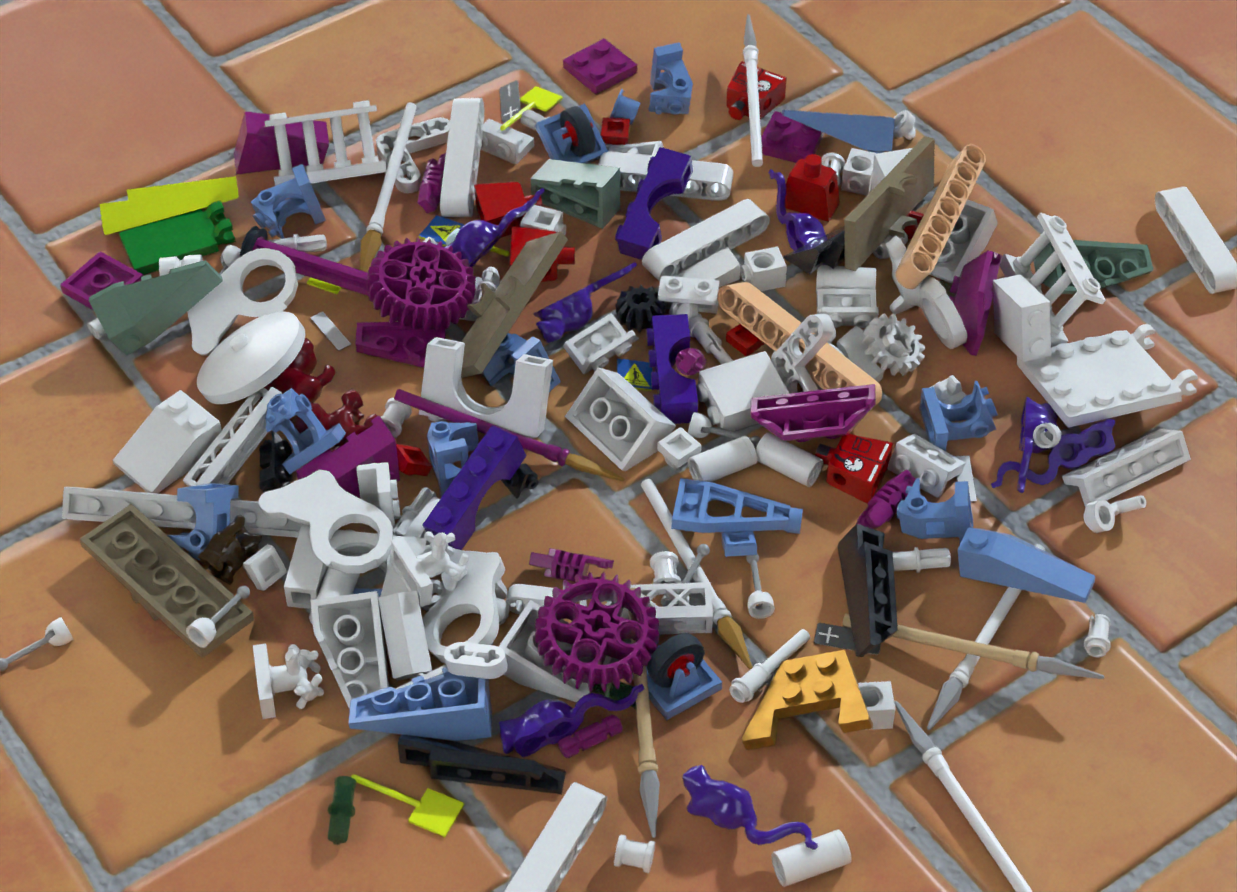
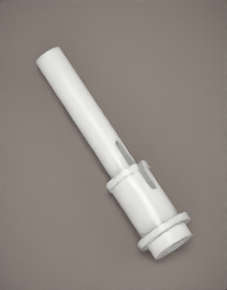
[689,316,733,364]
[729,629,810,703]

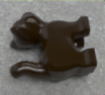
[198,515,262,585]

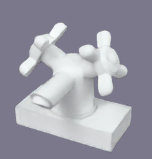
[390,531,469,608]
[253,644,324,719]

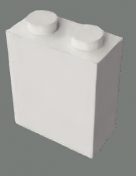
[993,274,1051,362]
[696,351,790,432]

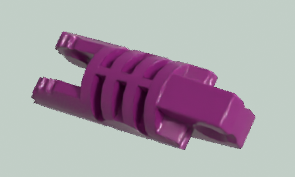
[418,153,446,213]
[676,348,706,375]
[856,469,916,529]
[529,548,614,582]

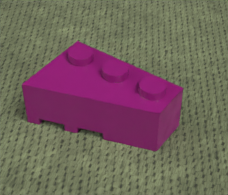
[234,111,329,175]
[296,416,400,499]

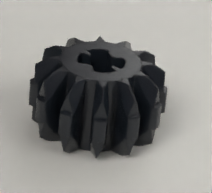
[616,284,666,333]

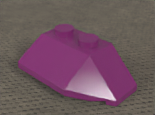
[949,250,1002,356]
[750,384,876,442]

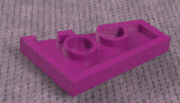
[355,322,446,368]

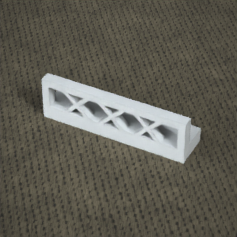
[183,387,282,486]
[1062,429,1191,507]
[580,582,713,635]

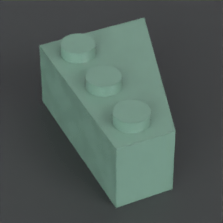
[531,159,620,229]

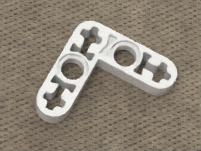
[376,117,450,193]
[771,314,834,393]

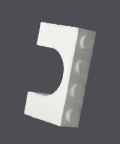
[419,337,553,439]
[284,526,428,609]

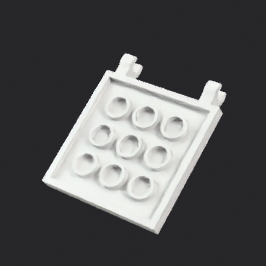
[1017,324,1198,428]

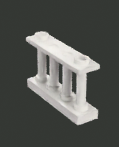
[264,100,387,186]
[1000,213,1106,347]

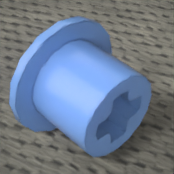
[610,89,641,125]

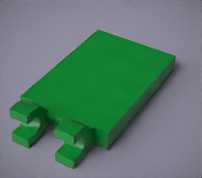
[119,201,236,275]

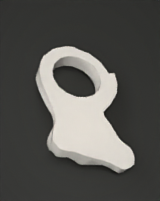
[886,236,967,349]
[187,248,298,356]
[258,470,393,574]
[423,547,507,663]

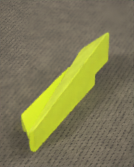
[100,176,239,235]

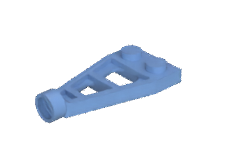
[671,478,803,534]

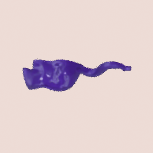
[768,170,826,265]
[444,188,545,268]
[533,262,637,343]
[1017,397,1058,493]
[991,419,1115,488]
[499,684,645,757]
[682,765,818,850]

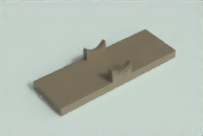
[844,136,935,271]
[461,231,568,378]
[80,504,254,658]

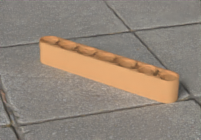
[895,144,986,289]
[717,282,882,405]

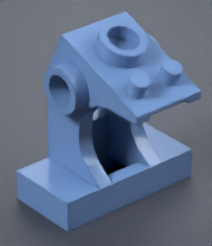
[648,42,693,115]
[251,164,326,239]
[483,333,561,392]
[919,381,998,451]
[265,388,346,474]
[427,421,479,497]
[897,478,973,543]
[167,483,239,560]

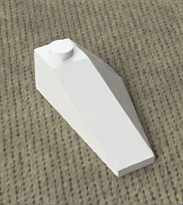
[310,591,389,709]

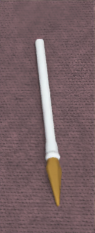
[359,103,417,272]
[641,479,753,670]

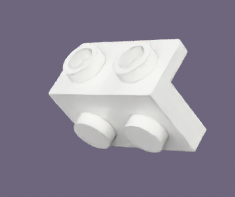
[658,276,719,314]
[816,289,879,328]
[563,313,636,374]
[357,462,401,527]

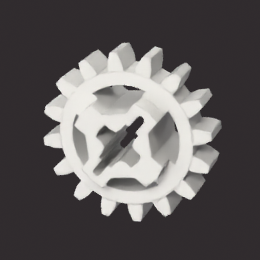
[862,313,925,376]

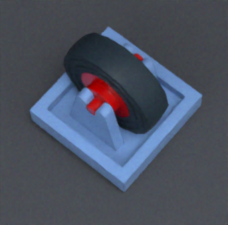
[535,104,608,164]
[632,633,722,720]

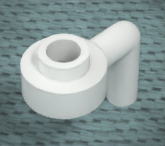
[1084,495,1146,533]

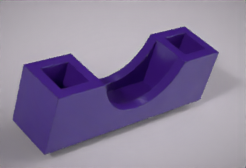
[615,147,693,260]
[646,314,698,424]
[422,425,526,550]

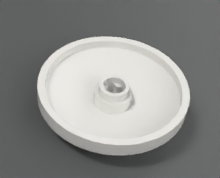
[197,312,305,404]

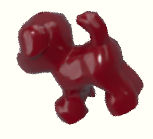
[258,338,336,424]
[292,389,377,452]

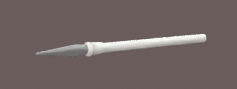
[743,14,763,167]
[927,544,1045,730]
[894,701,1033,892]

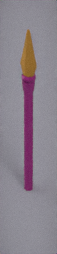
[394,389,625,481]

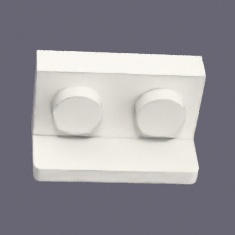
[481,119,534,165]
[888,434,966,497]

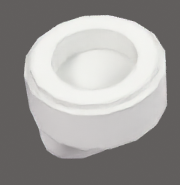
[893,110,916,140]
[669,302,702,322]

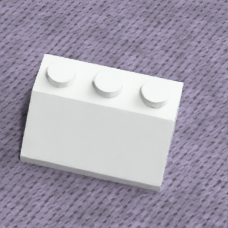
[565,367,676,471]

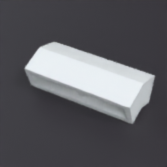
[378,590,432,681]

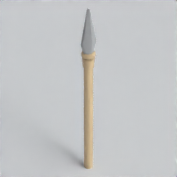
[628,588,660,838]
[843,613,1104,679]

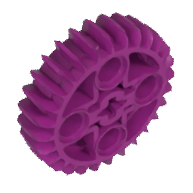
[367,237,476,332]
[535,572,659,692]

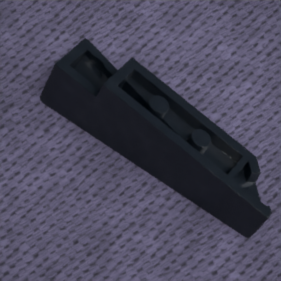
[783,226,845,274]
[838,524,898,657]
[398,735,566,794]

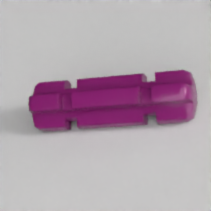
[558,714,623,758]

